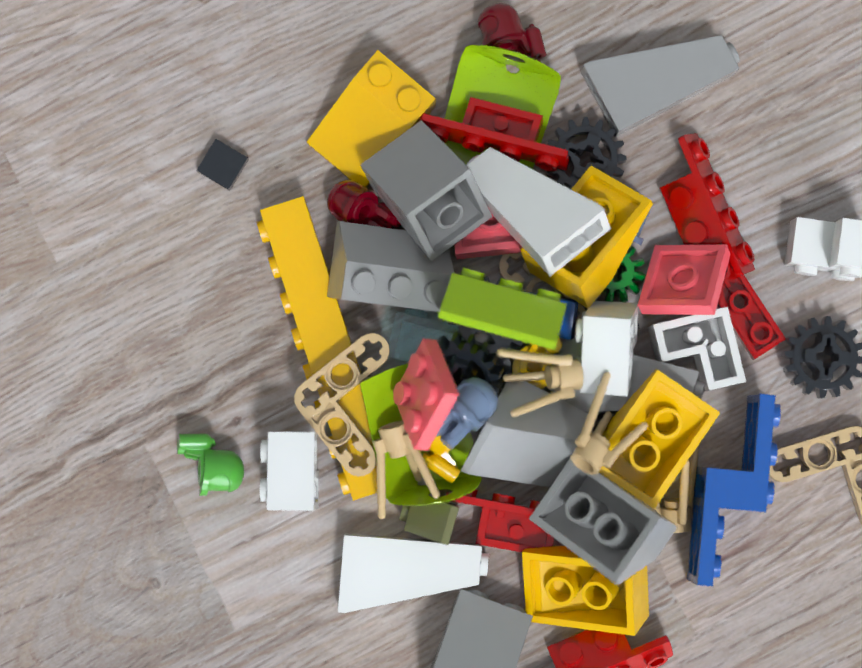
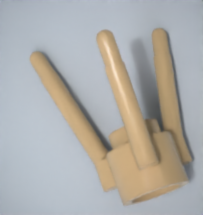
[497,349,584,417]
[571,372,648,475]
[373,420,440,519]
[652,445,699,533]

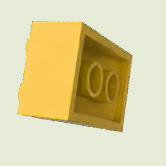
[306,50,436,188]
[520,166,653,308]
[599,369,720,509]
[522,546,649,636]

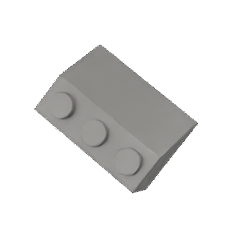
[327,221,454,312]
[529,458,677,585]

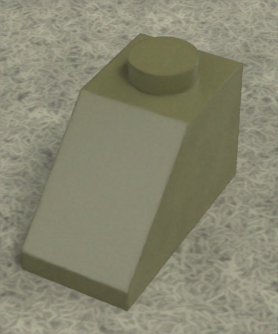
[399,502,459,545]

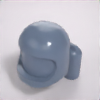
[436,377,498,450]

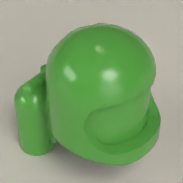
[177,433,244,496]

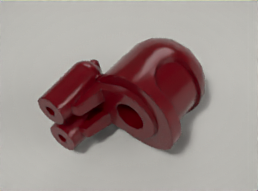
[478,3,547,62]
[327,180,401,229]

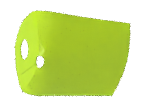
[444,45,561,169]
[360,363,482,506]

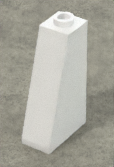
[466,147,611,276]
[338,533,489,613]

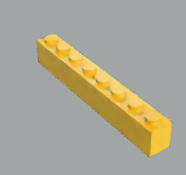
[256,196,377,501]

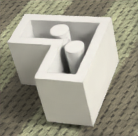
[784,217,862,281]
[576,301,639,396]
[648,307,746,392]
[260,432,319,511]

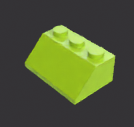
[438,268,567,350]

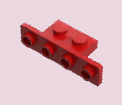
[419,97,569,171]
[660,133,755,277]
[446,489,554,553]
[547,630,673,668]

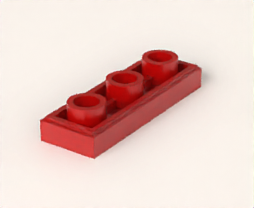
[717,261,786,360]

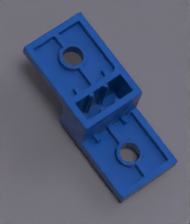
[687,394,781,587]

